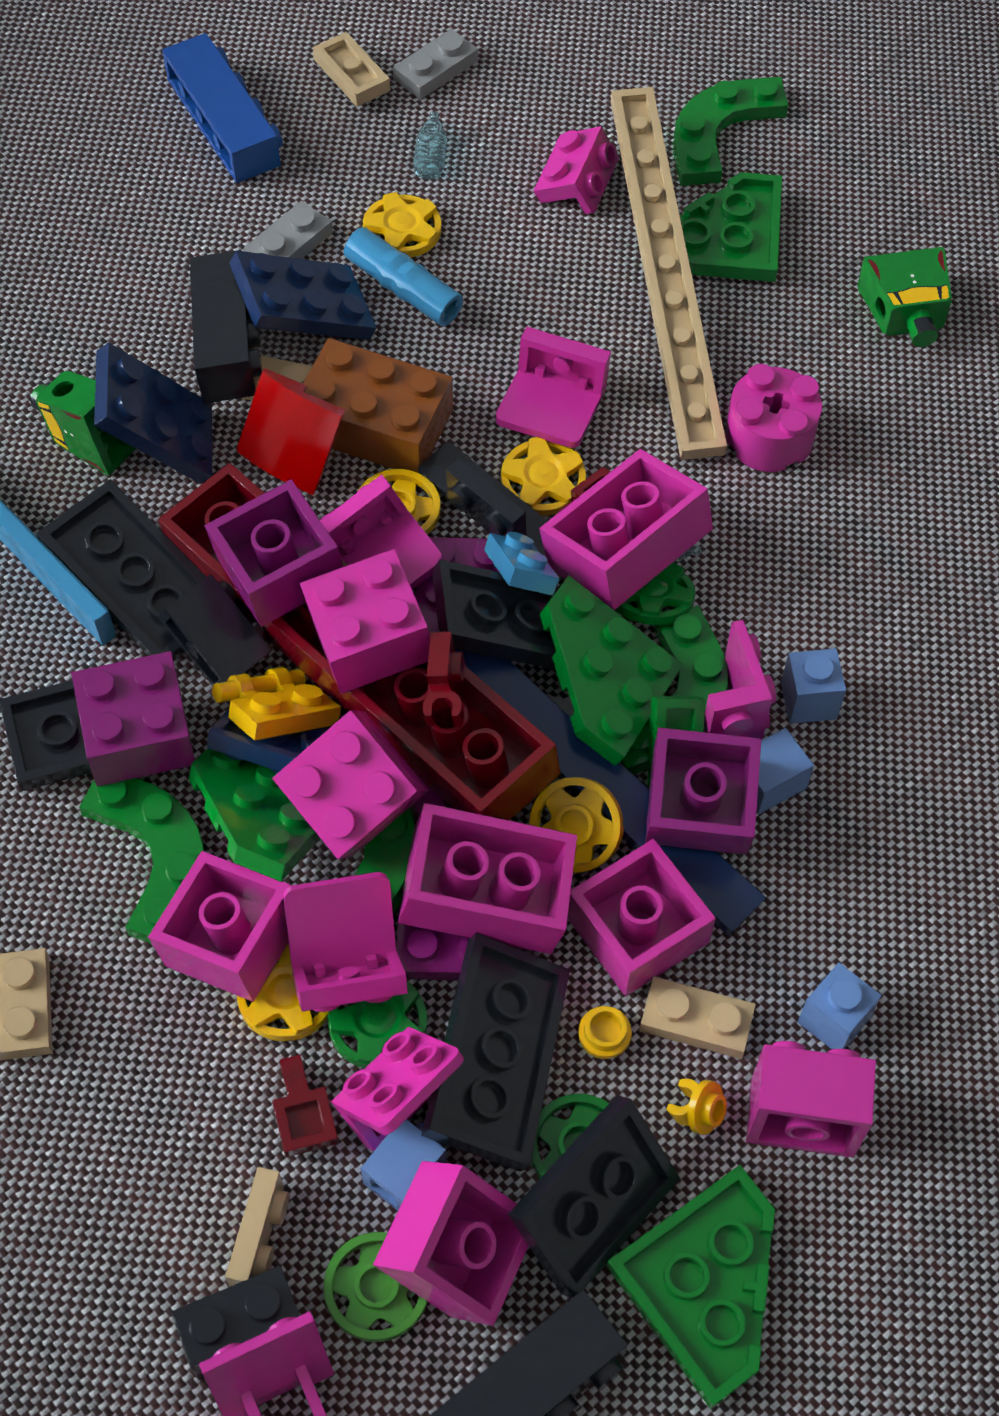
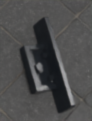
[418,442,548,557]

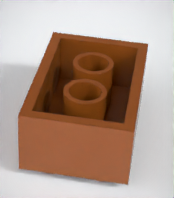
[303,338,453,473]

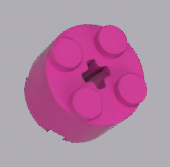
[725,364,822,472]

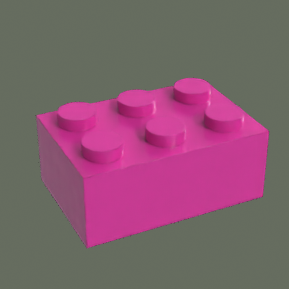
[539,449,713,610]
[398,803,577,954]

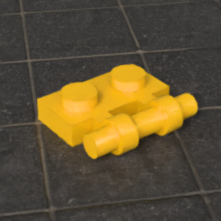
[212,667,341,741]

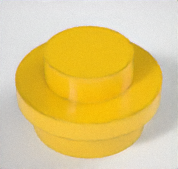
[578,1006,632,1059]

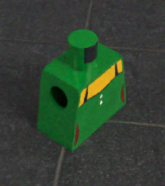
[857,247,952,347]
[30,371,136,476]

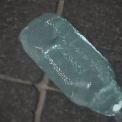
[413,111,448,179]

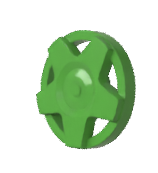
[324,1232,428,1342]

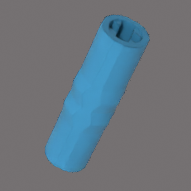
[344,227,463,327]

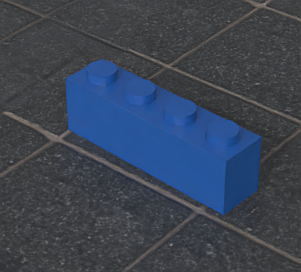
[162,33,283,183]

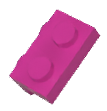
[534,126,619,214]

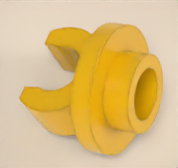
[666,1079,727,1135]

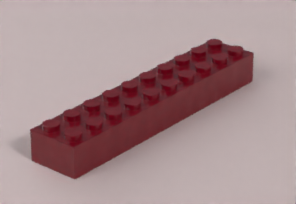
[158,463,561,821]

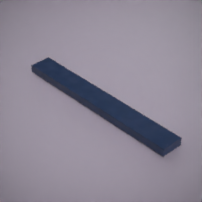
[455,649,766,937]

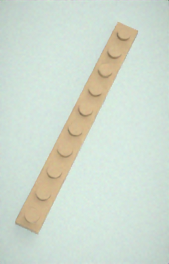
[611,87,727,460]

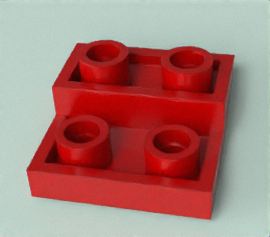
[236,368,346,495]

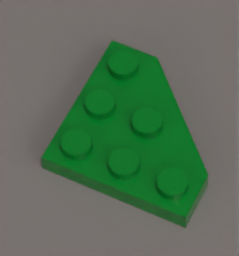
[680,172,782,282]
[540,576,683,766]
[189,748,320,882]
[606,1165,775,1410]

